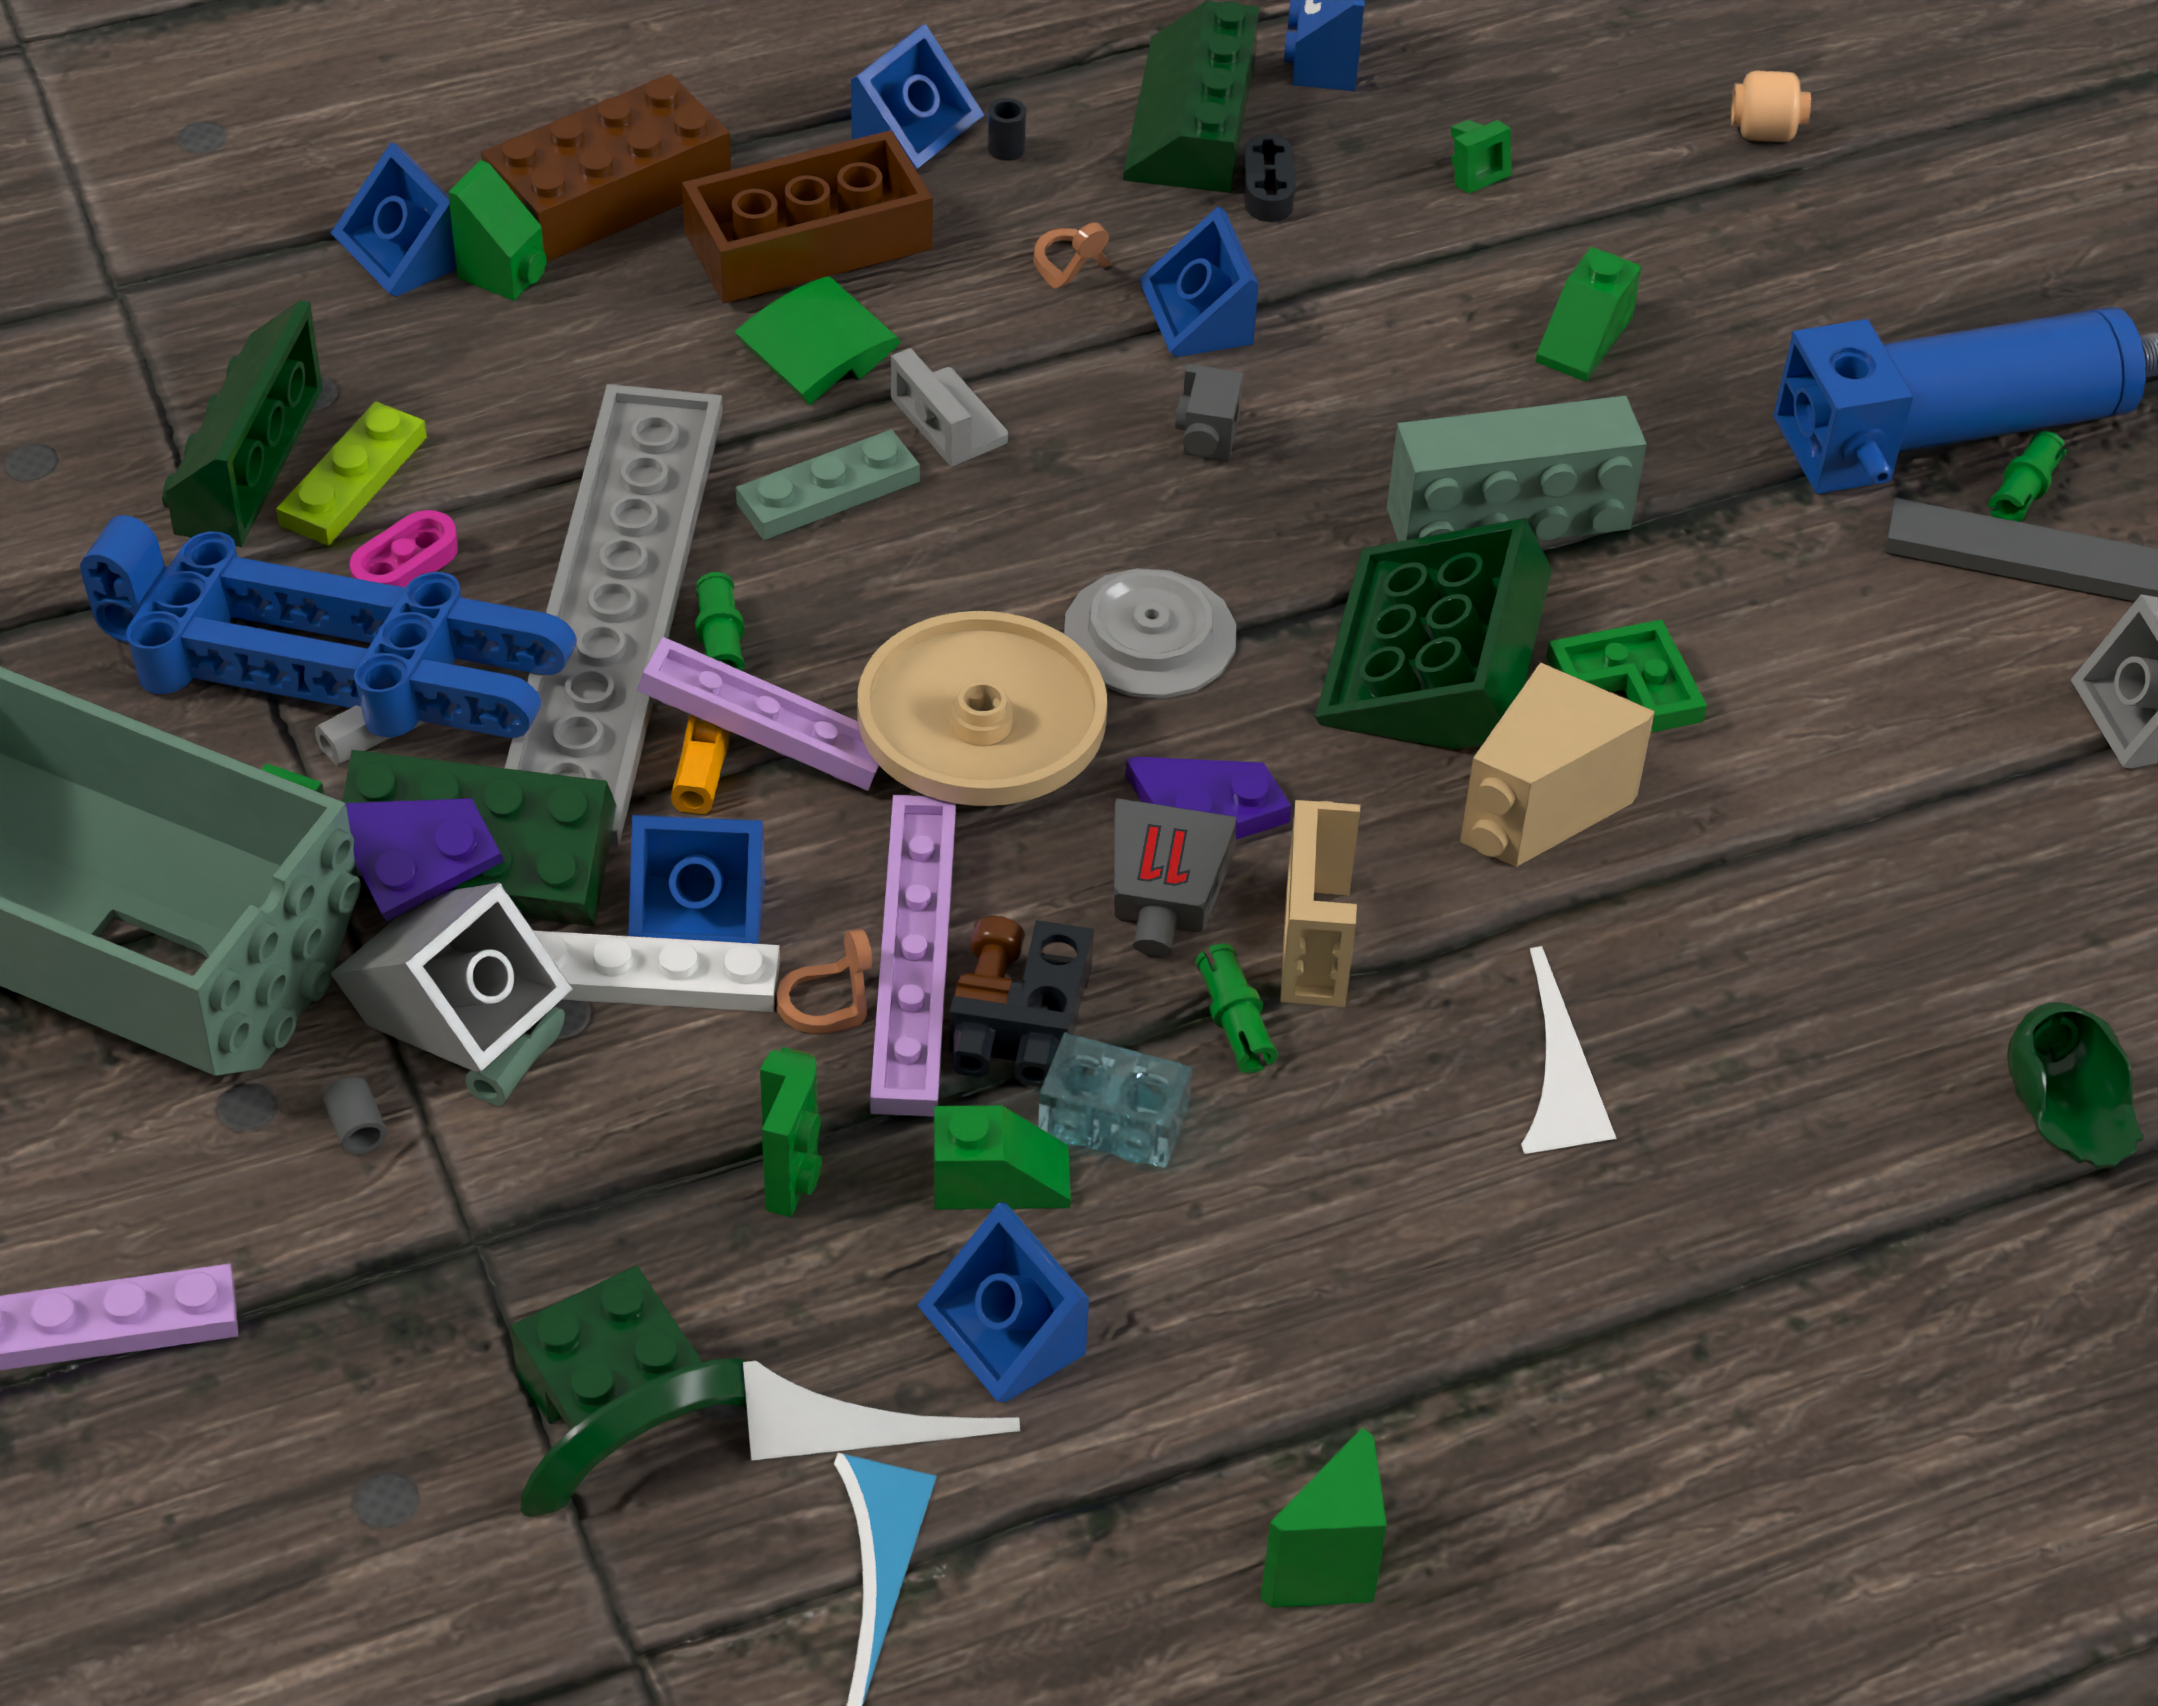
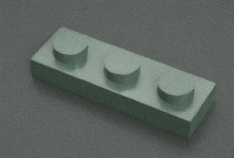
[736,429,920,541]

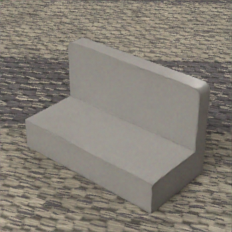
[891,348,1008,467]

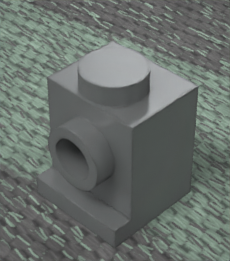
[1175,364,1244,461]

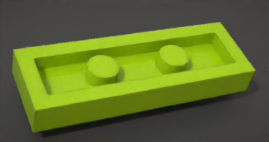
[276,401,427,546]

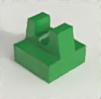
[1451,120,1511,194]

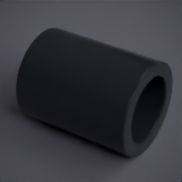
[988,98,1026,161]

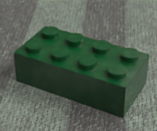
[342,750,617,927]

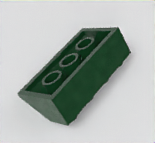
[1123,1,1259,193]
[162,300,323,547]

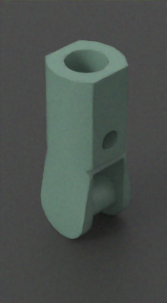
[465,1006,565,1107]

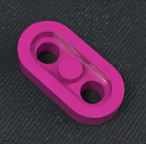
[350,510,458,587]

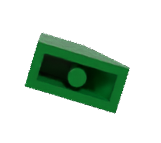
[448,160,547,301]
[1535,247,1642,382]
[934,1105,1071,1210]

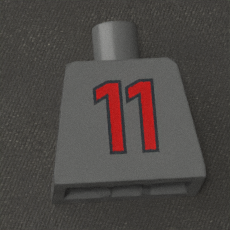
[1114,798,1237,957]

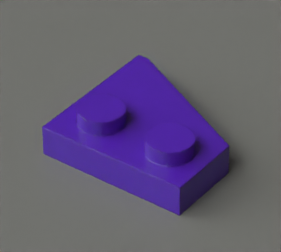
[1125,757,1291,840]
[346,798,505,921]

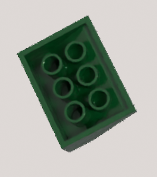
[1315,518,1552,749]

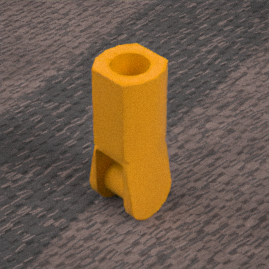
[670,714,731,815]

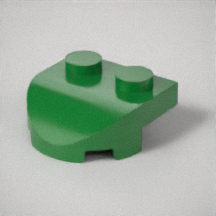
[760,1046,822,1218]

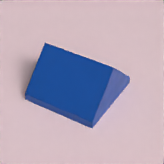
[851,23,984,169]
[331,142,457,297]
[1138,206,1259,357]
[628,815,766,944]
[917,1202,1089,1402]

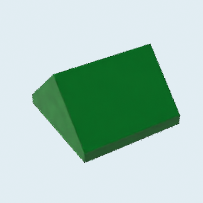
[1260,1428,1387,1608]

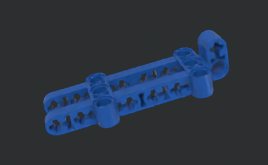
[80,515,577,738]

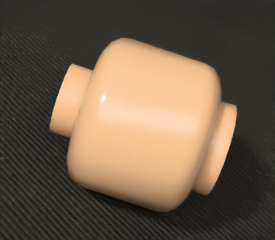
[1731,71,1811,142]

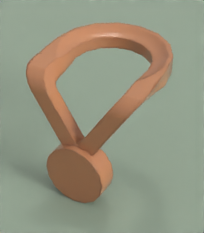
[1033,222,1113,288]
[775,928,872,1034]

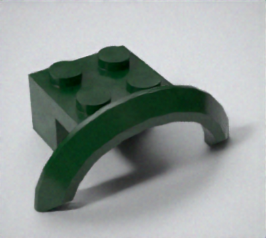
[510,1265,750,1517]

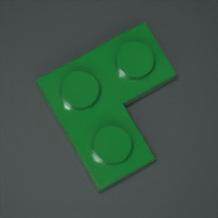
[1546,619,1707,733]

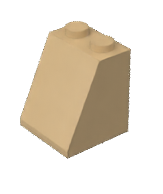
[1460,663,1655,867]

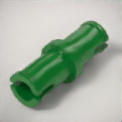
[1988,431,2066,522]
[695,572,745,672]
[1195,943,1278,1073]

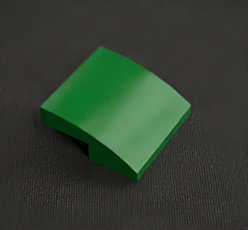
[734,276,901,406]

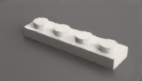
[533,931,780,1012]

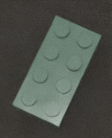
[1387,396,1647,542]

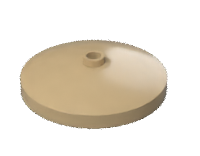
[857,611,1107,806]

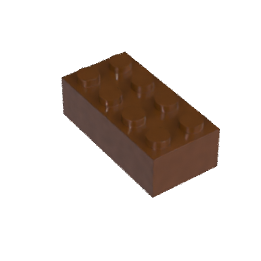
[481,73,731,263]
[682,130,933,304]

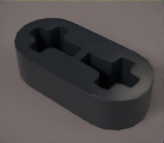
[1243,133,1296,222]

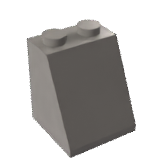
[2071,594,2158,768]
[330,883,573,1072]

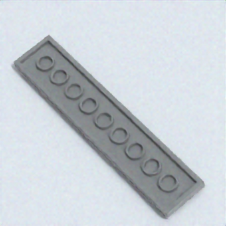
[505,384,723,847]

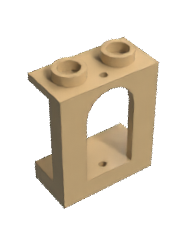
[1280,800,1360,1007]

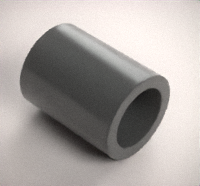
[323,1077,387,1154]

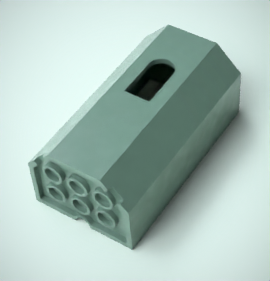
[0,667,361,1076]

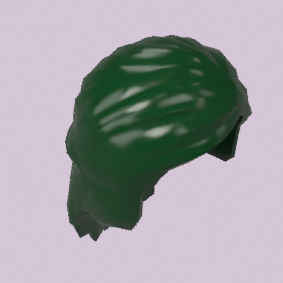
[2007,1002,2144,1170]

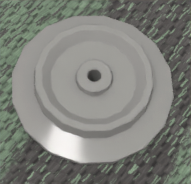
[1064,568,1236,699]

